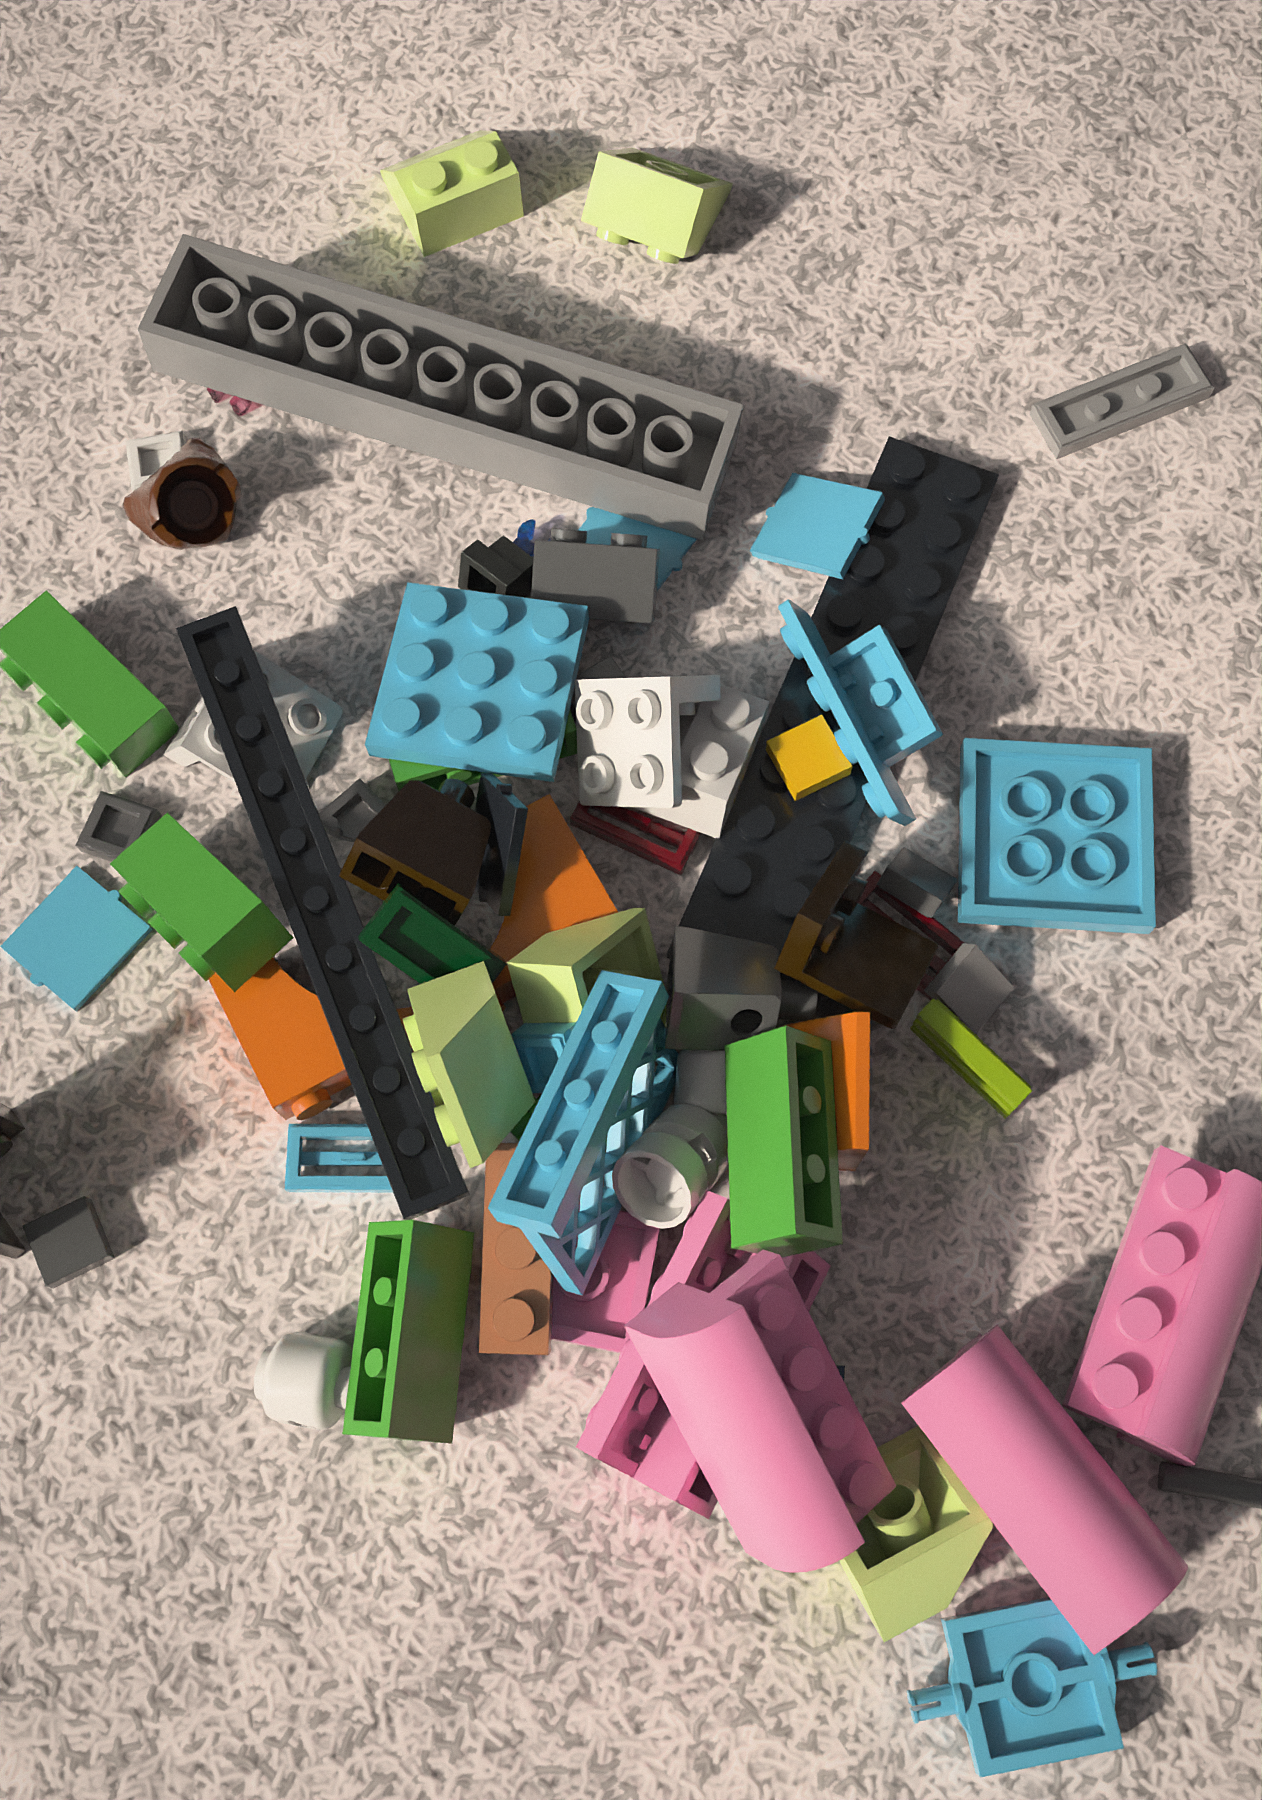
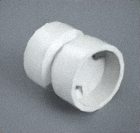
[612,1103,729,1229]

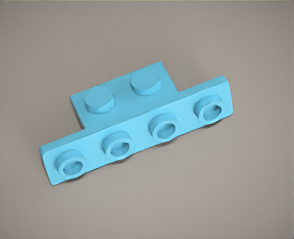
[778,599,943,826]

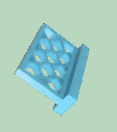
[488,970,678,1296]

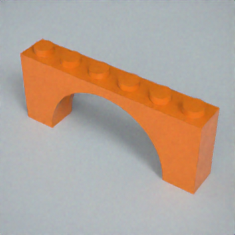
[208,794,618,1120]

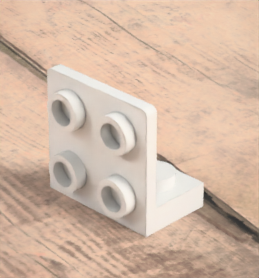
[163,650,343,782]
[575,675,721,808]

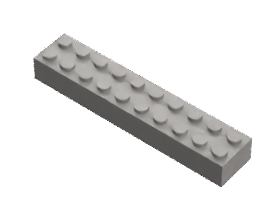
[138,234,744,541]

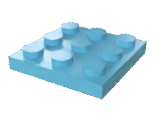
[365,582,589,782]
[958,738,1156,934]

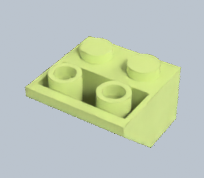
[403,961,535,1168]

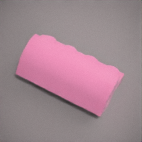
[1062,1145,1262,1466]
[576,1190,831,1519]
[624,1249,896,1572]
[902,1325,1188,1655]

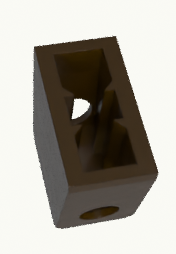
[339,779,492,924]

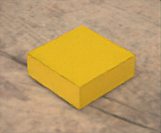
[765,715,852,801]

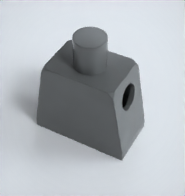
[665,926,818,1050]

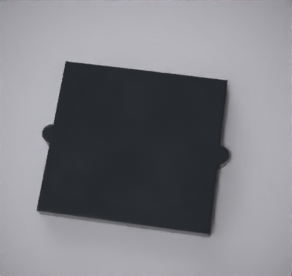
[475,773,528,916]

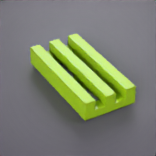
[910,998,1033,1119]

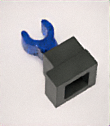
[458,519,550,598]

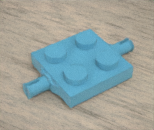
[907,1597,1157,1778]

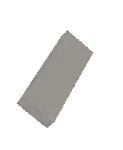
[1030,343,1214,460]

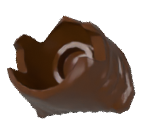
[122,437,242,550]

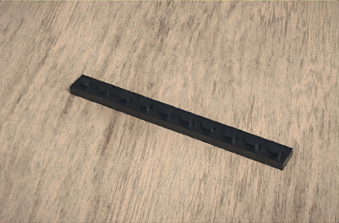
[176,606,470,1220]

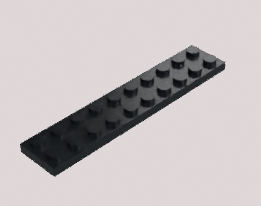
[667,436,999,981]

